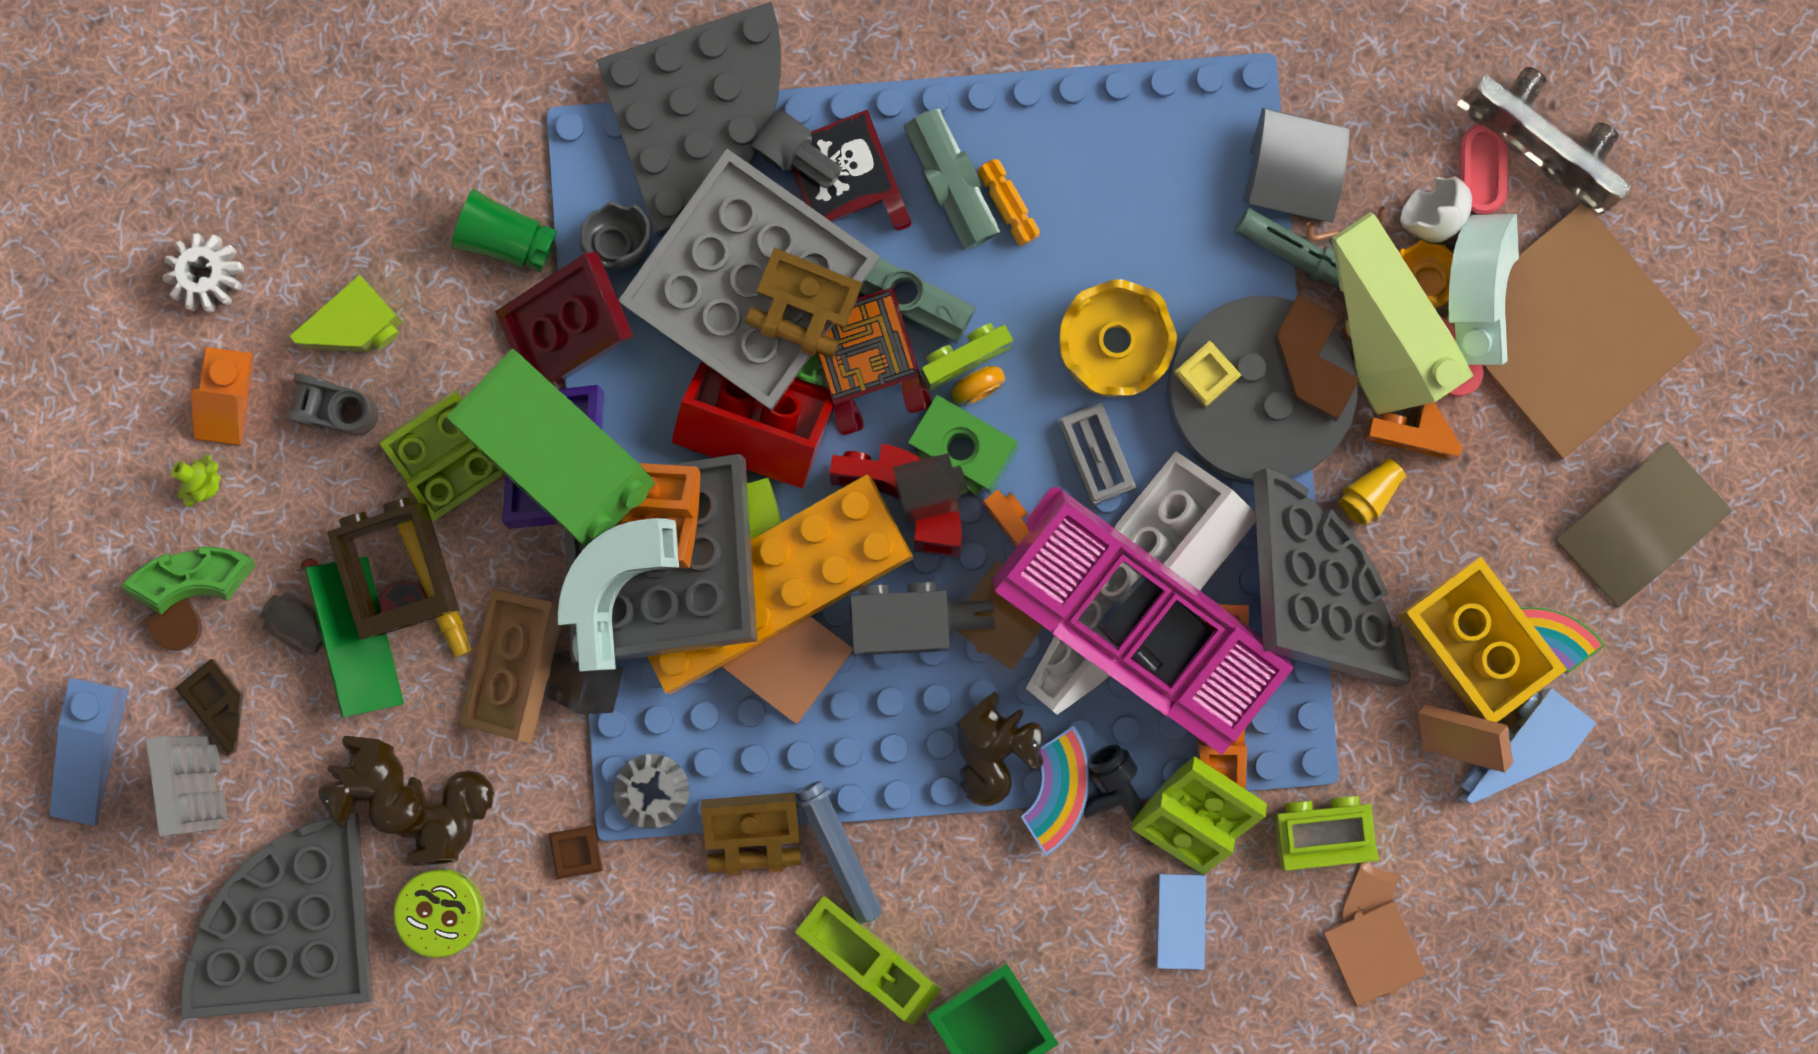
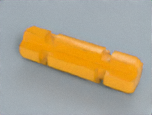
[978,159,1040,246]

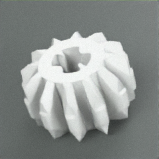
[162,233,244,313]

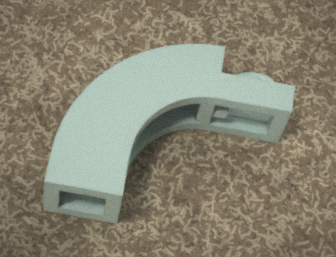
[558,518,679,671]

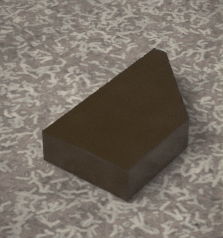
[175,659,243,755]

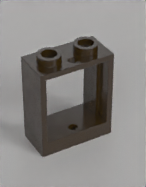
[327,497,459,640]

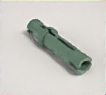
[1234,207,1340,290]

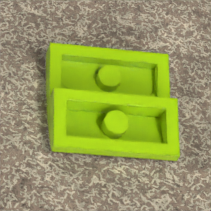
[1131,756,1267,875]

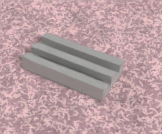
[1058,403,1137,507]

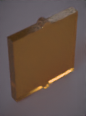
[955,560,1043,670]

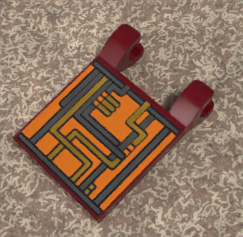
[818,287,932,435]

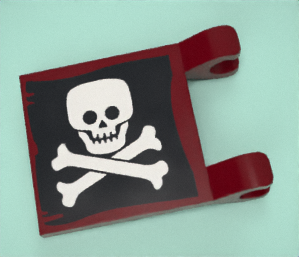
[792,109,912,231]

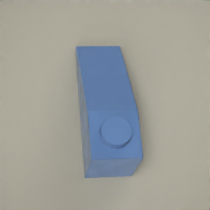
[49,678,129,826]

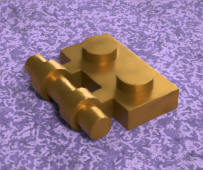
[745,248,863,359]
[701,792,802,876]

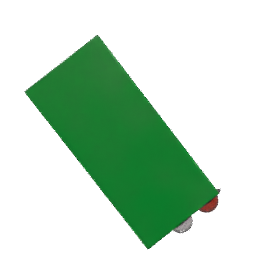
[296,554,404,718]

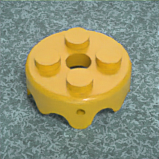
[1059,279,1177,398]

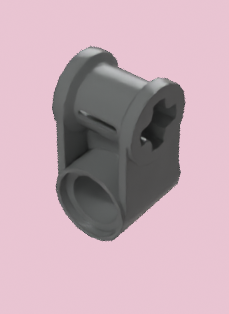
[283,373,379,435]

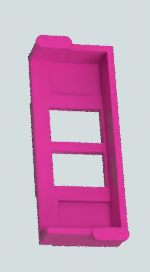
[992,487,1293,755]

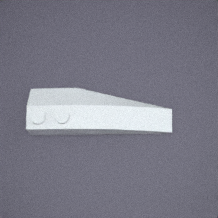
[1026,451,1256,715]

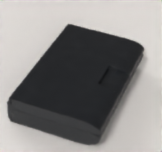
[1096,575,1213,686]

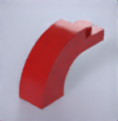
[829,444,962,558]

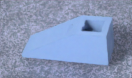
[1458,688,1596,804]

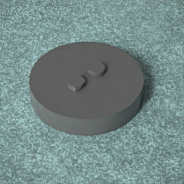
[1168,296,1357,485]

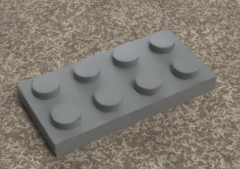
[146,736,227,837]

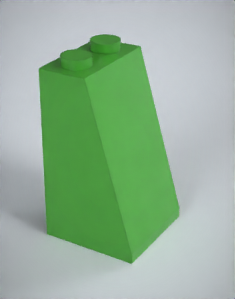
[446,348,656,547]

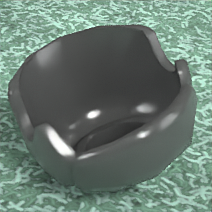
[580,201,651,272]

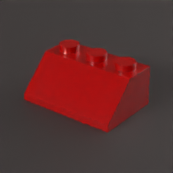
[671,361,834,489]

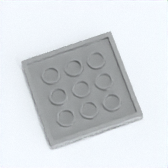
[618,149,880,411]

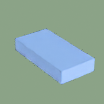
[1156,874,1206,970]

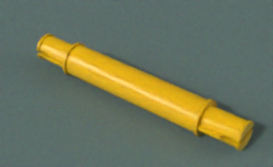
[398,497,473,658]

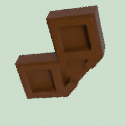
[1275,294,1360,422]

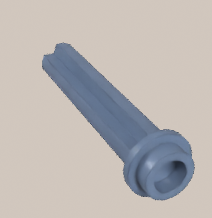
[795,781,882,924]

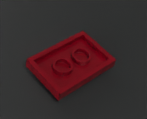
[495,251,634,386]

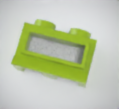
[1273,795,1379,871]

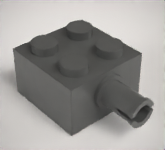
[851,582,995,656]

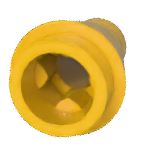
[1339,458,1406,526]

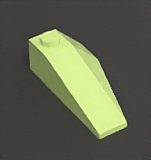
[1332,212,1474,415]

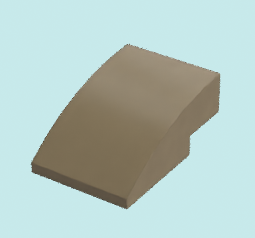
[1555,442,1732,608]

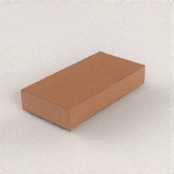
[1418,704,1513,773]

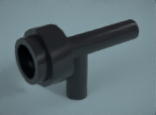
[1083,744,1154,846]

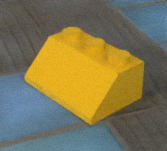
[1397,557,1567,723]

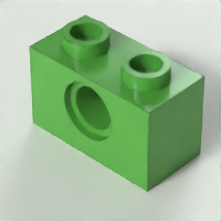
[908,395,1019,496]

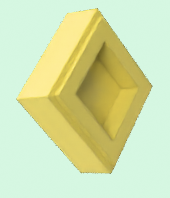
[1174,341,1241,408]

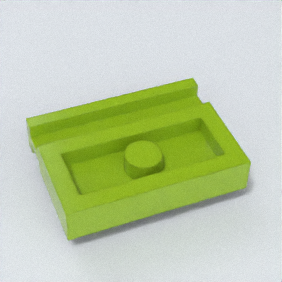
[921,323,1014,391]

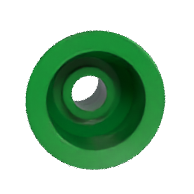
[450,188,557,273]

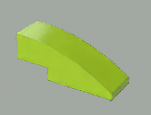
[795,895,942,1026]

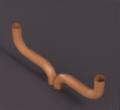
[1306,206,1385,241]

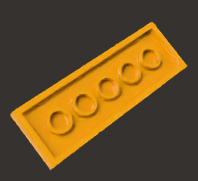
[648,475,914,695]

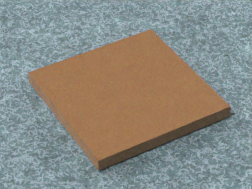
[1444,201,1704,460]

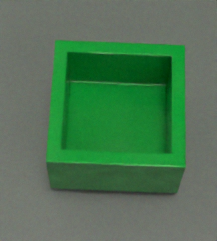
[926,960,1059,1054]

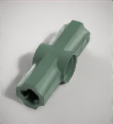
[904,108,1000,251]
[859,258,976,344]

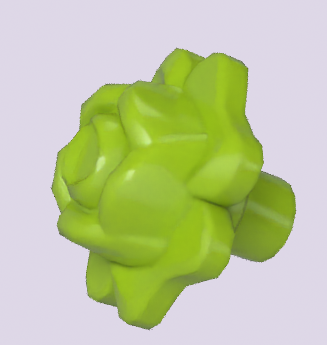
[171,454,221,507]

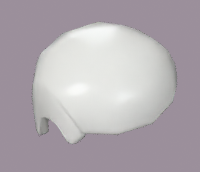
[1400,176,1472,243]

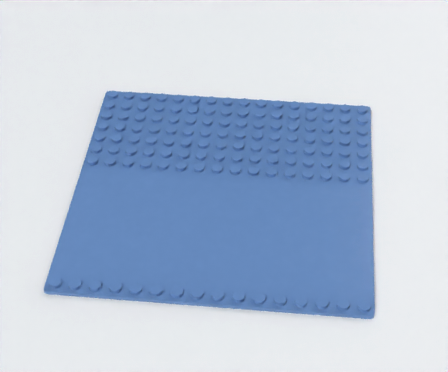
[547,53,1339,841]

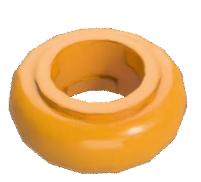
[951,366,1005,405]

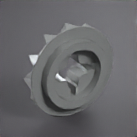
[614,754,689,829]

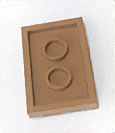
[459,589,562,744]

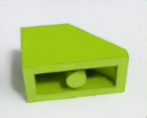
[289,275,403,352]

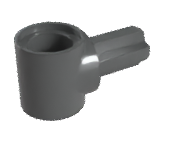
[750,109,842,188]

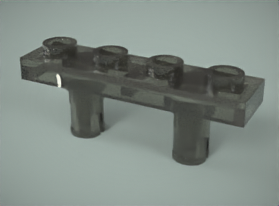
[1457,67,1631,215]

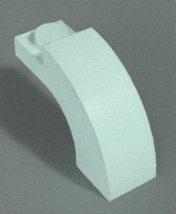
[1449,214,1519,365]

